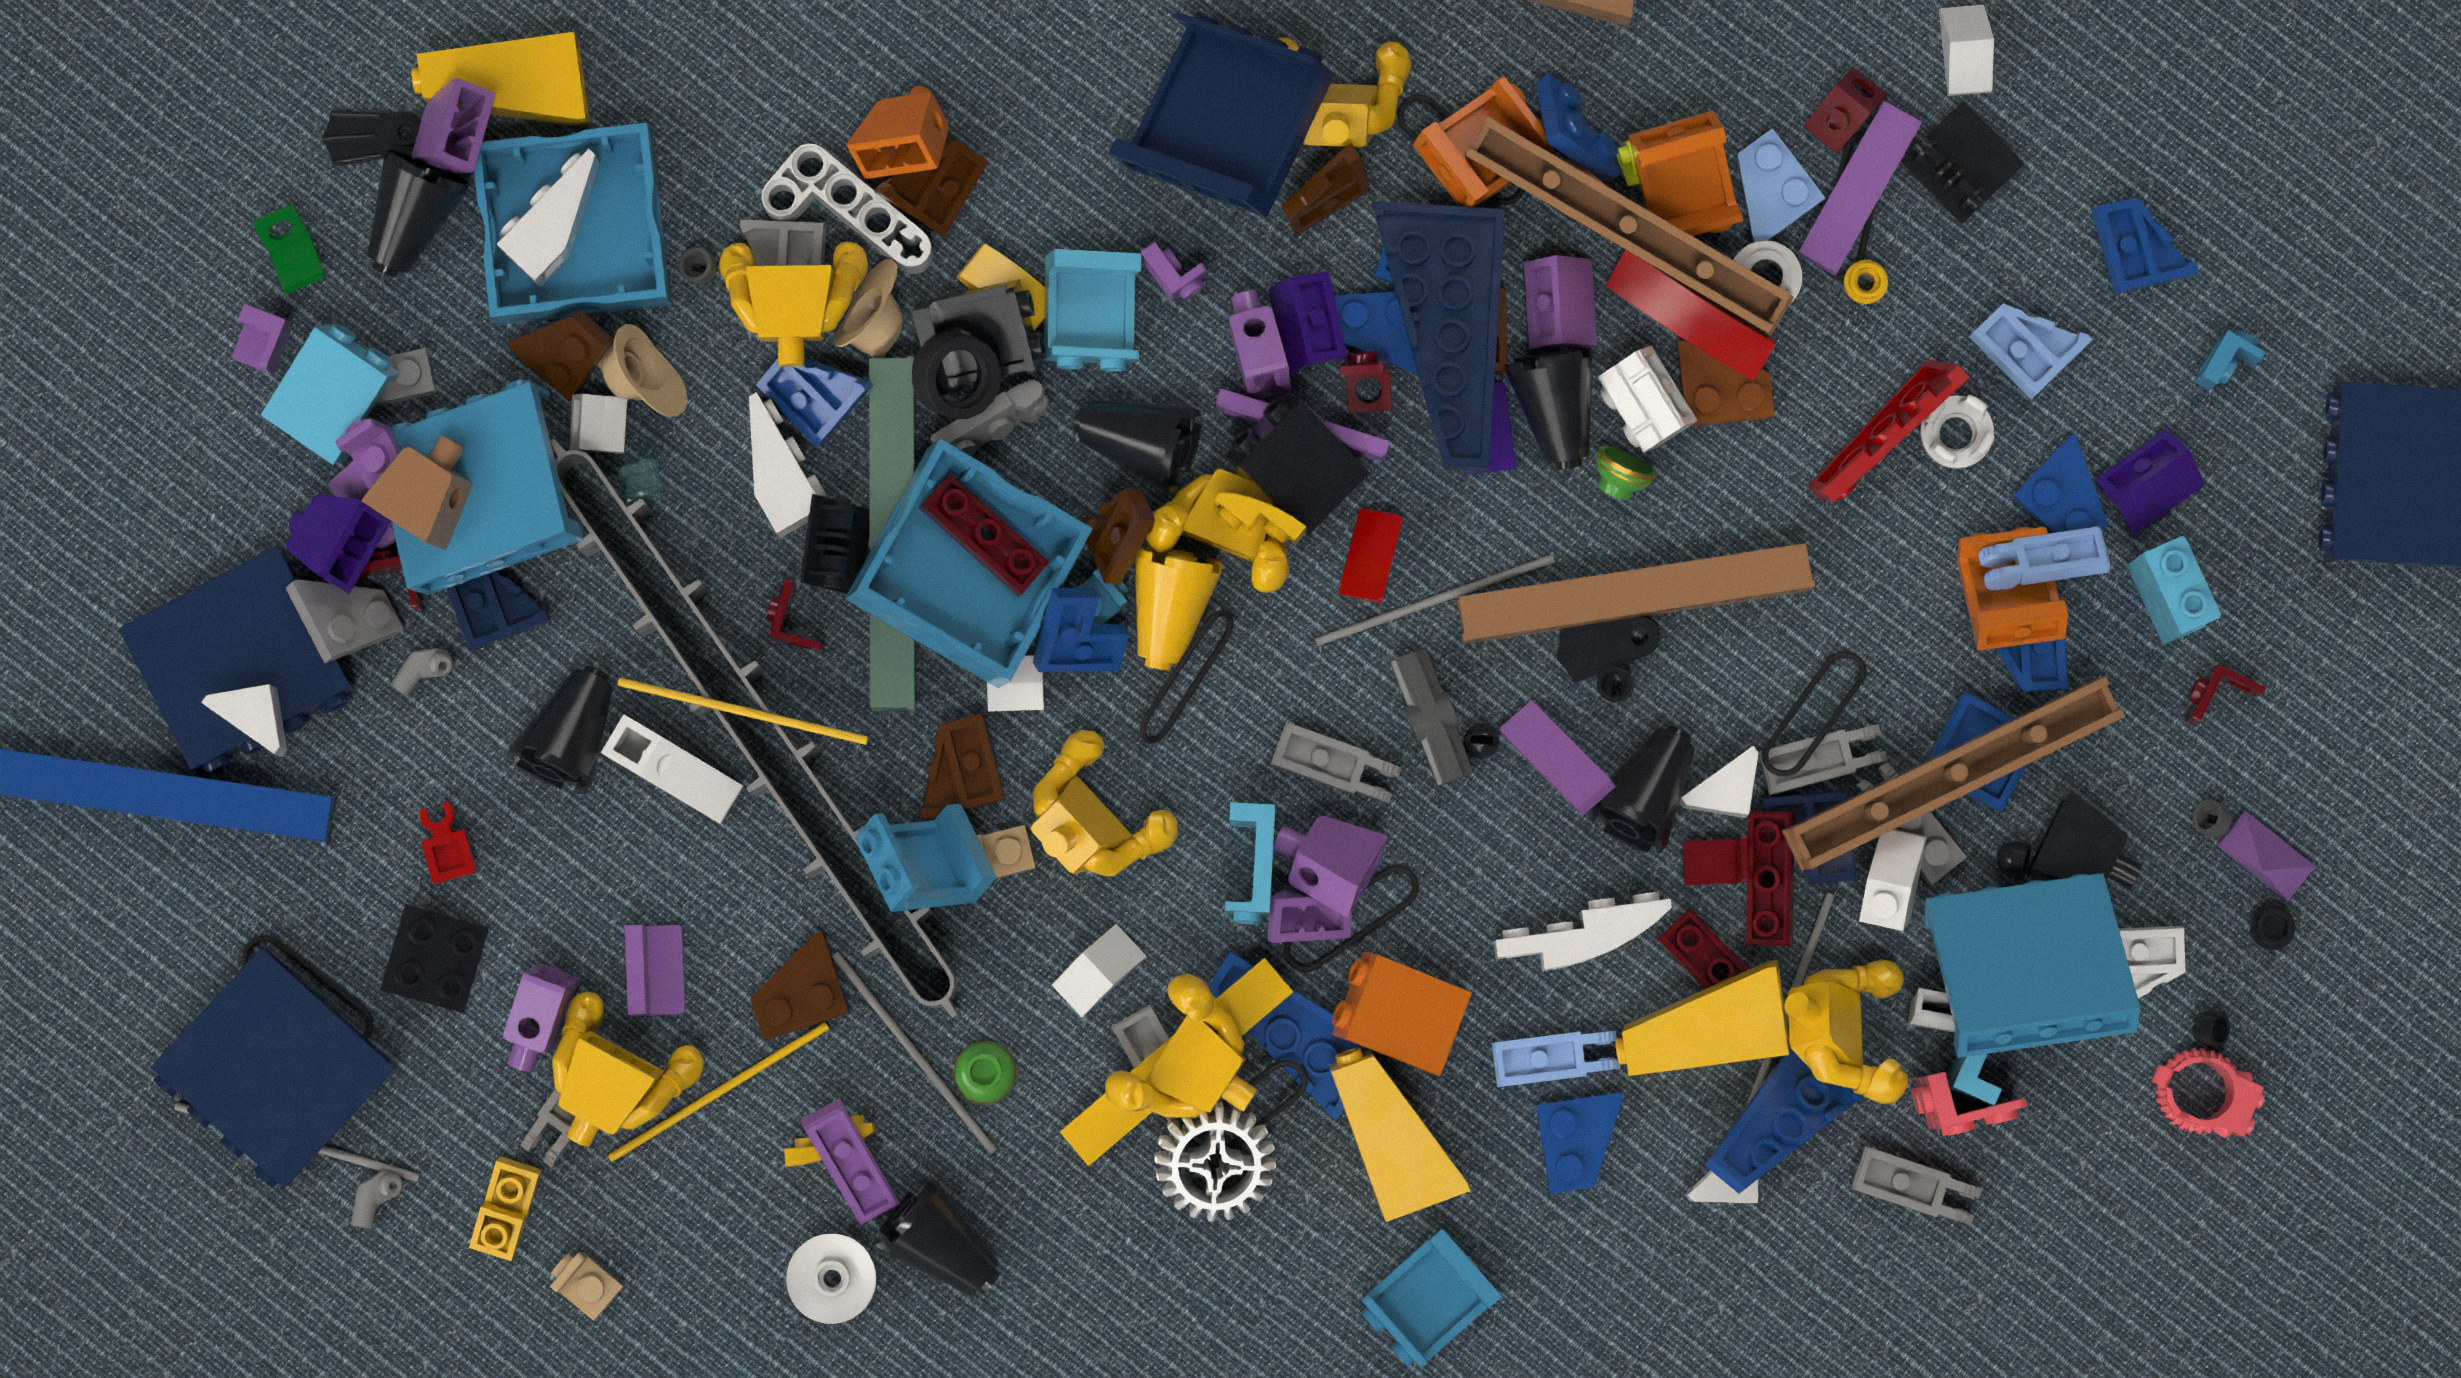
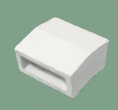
[569,394,627,454]
[987,655,1044,711]
[1907,988,1955,1033]

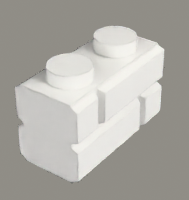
[1598,346,1698,452]

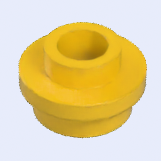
[1843,260,1888,305]

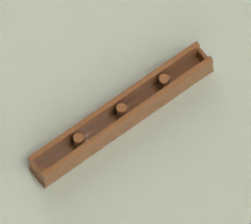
[1466,117,1794,335]
[1457,543,1815,645]
[1782,676,2125,871]

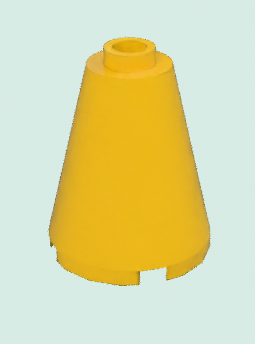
[1135,545,1223,670]

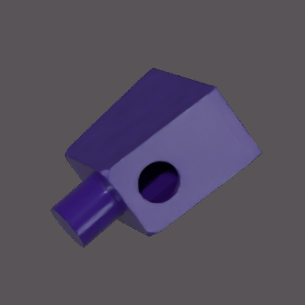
[287,494,391,594]

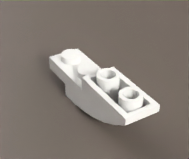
[1493,892,1672,971]

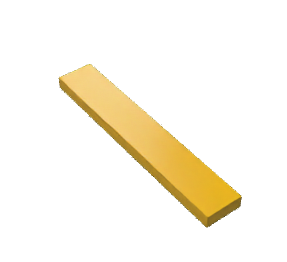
[1060,958,1294,1166]

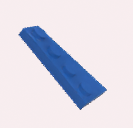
[1208,951,1378,1121]
[1704,1048,1863,1194]

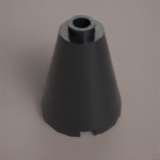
[367,149,469,277]
[1504,346,1593,470]
[1074,400,1202,494]
[507,665,613,794]
[1587,726,1695,854]
[873,1175,1000,1296]

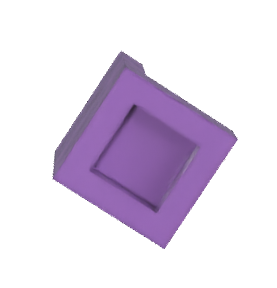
[232,304,293,375]

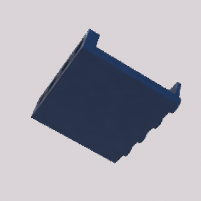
[1108,12,1335,218]
[2318,381,2461,568]
[118,546,357,775]
[150,947,398,1189]

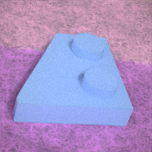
[1736,128,1825,243]
[1969,304,2093,400]

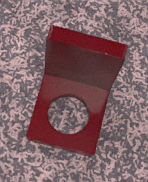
[1804,68,1887,153]
[1340,351,1393,413]
[359,550,424,612]
[766,578,826,654]
[2185,664,2266,725]
[1682,836,1749,886]

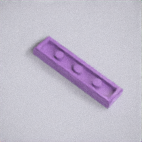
[1797,101,1922,276]
[1216,388,1390,463]

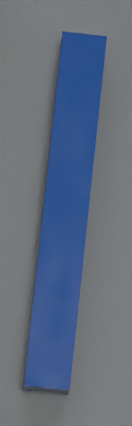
[0,749,337,843]

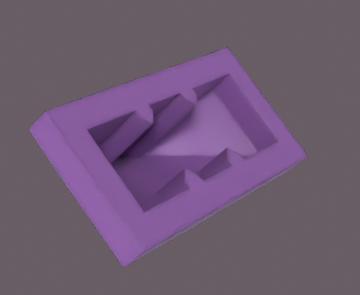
[2217,811,2316,901]
[1268,885,1352,943]

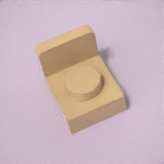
[976,825,1036,879]
[550,1252,624,1321]

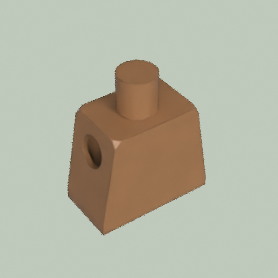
[362,434,472,550]

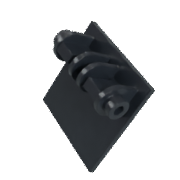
[1900,101,2025,225]
[800,494,870,594]
[380,904,489,1013]

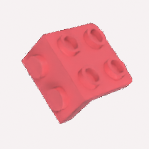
[1911,1072,2028,1136]

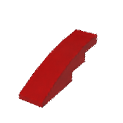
[1605,250,1777,382]

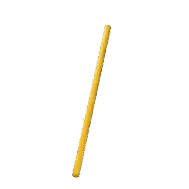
[618,677,868,745]
[607,1022,829,1162]

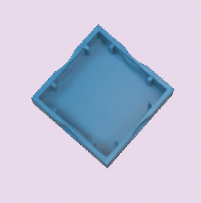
[474,122,672,326]
[845,438,1093,688]

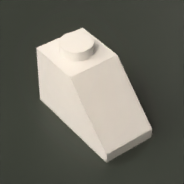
[1859,829,1927,931]

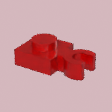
[419,801,478,885]

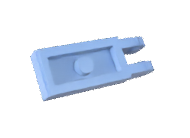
[1978,526,2110,591]
[1491,1031,1621,1087]

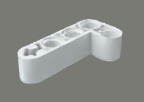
[761,144,933,274]

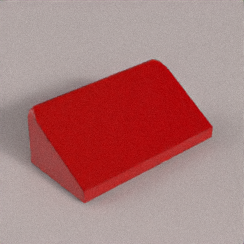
[1338,508,1403,605]

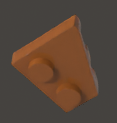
[1677,341,1775,427]

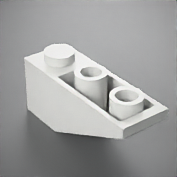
[497,149,600,287]
[749,392,828,538]
[601,715,744,824]

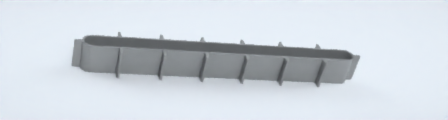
[550,439,961,1020]

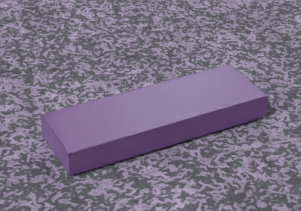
[1499,700,1616,816]
[800,1098,900,1225]

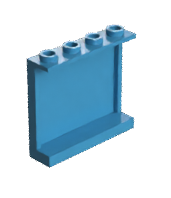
[391,380,584,595]
[1924,873,2140,1058]

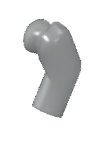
[389,648,453,697]
[350,1170,403,1229]

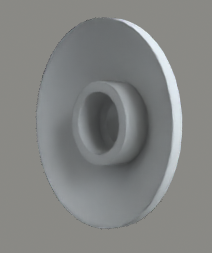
[786,1234,876,1324]

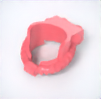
[2151,1048,2266,1138]

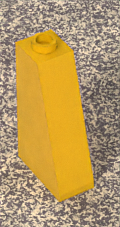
[411,32,591,128]
[1616,960,1791,1076]
[1328,1047,1470,1222]

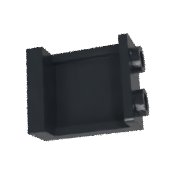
[911,279,1046,395]
[1227,393,1370,536]

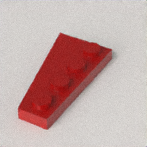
[1808,359,1970,502]

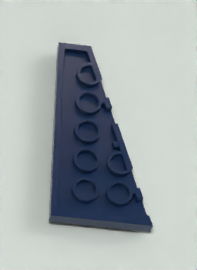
[1372,201,1505,472]

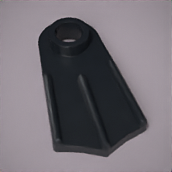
[322,111,421,166]
[1556,617,1660,683]

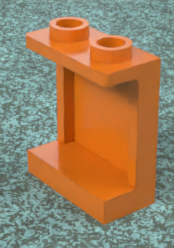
[1412,76,1555,207]
[1628,110,1743,236]
[1957,527,2068,651]
[1332,952,1472,1076]

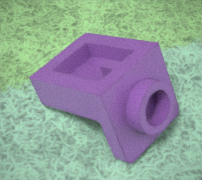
[1140,242,1208,302]
[335,418,402,491]

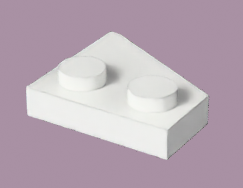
[2119,926,2185,998]

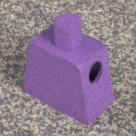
[412,77,496,174]
[1228,290,1291,401]
[1273,816,1388,918]
[503,963,581,1072]

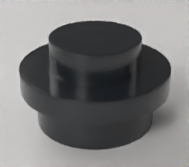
[2250,905,2295,950]

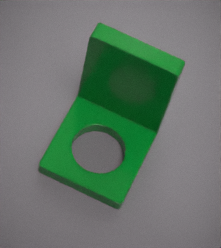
[252,204,326,294]

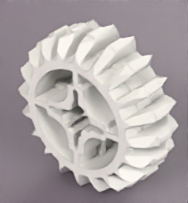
[1154,1100,1276,1222]

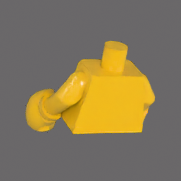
[1278,38,1412,147]
[719,241,868,367]
[1146,466,1289,593]
[1030,730,1178,877]
[1784,959,1908,1104]
[1105,973,1258,1118]
[552,991,705,1147]

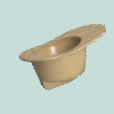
[833,259,904,358]
[598,324,688,417]

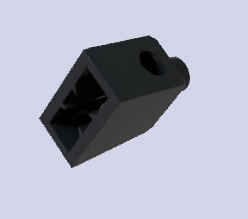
[2027,793,2142,888]

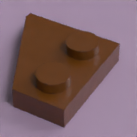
[874,137,988,237]
[1081,488,1155,585]
[920,713,1006,822]
[750,931,850,1041]

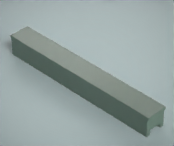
[869,356,917,714]

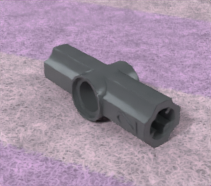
[1390,648,1473,787]

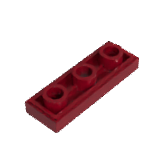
[919,473,1049,597]
[1746,811,1795,946]
[1656,908,1748,989]

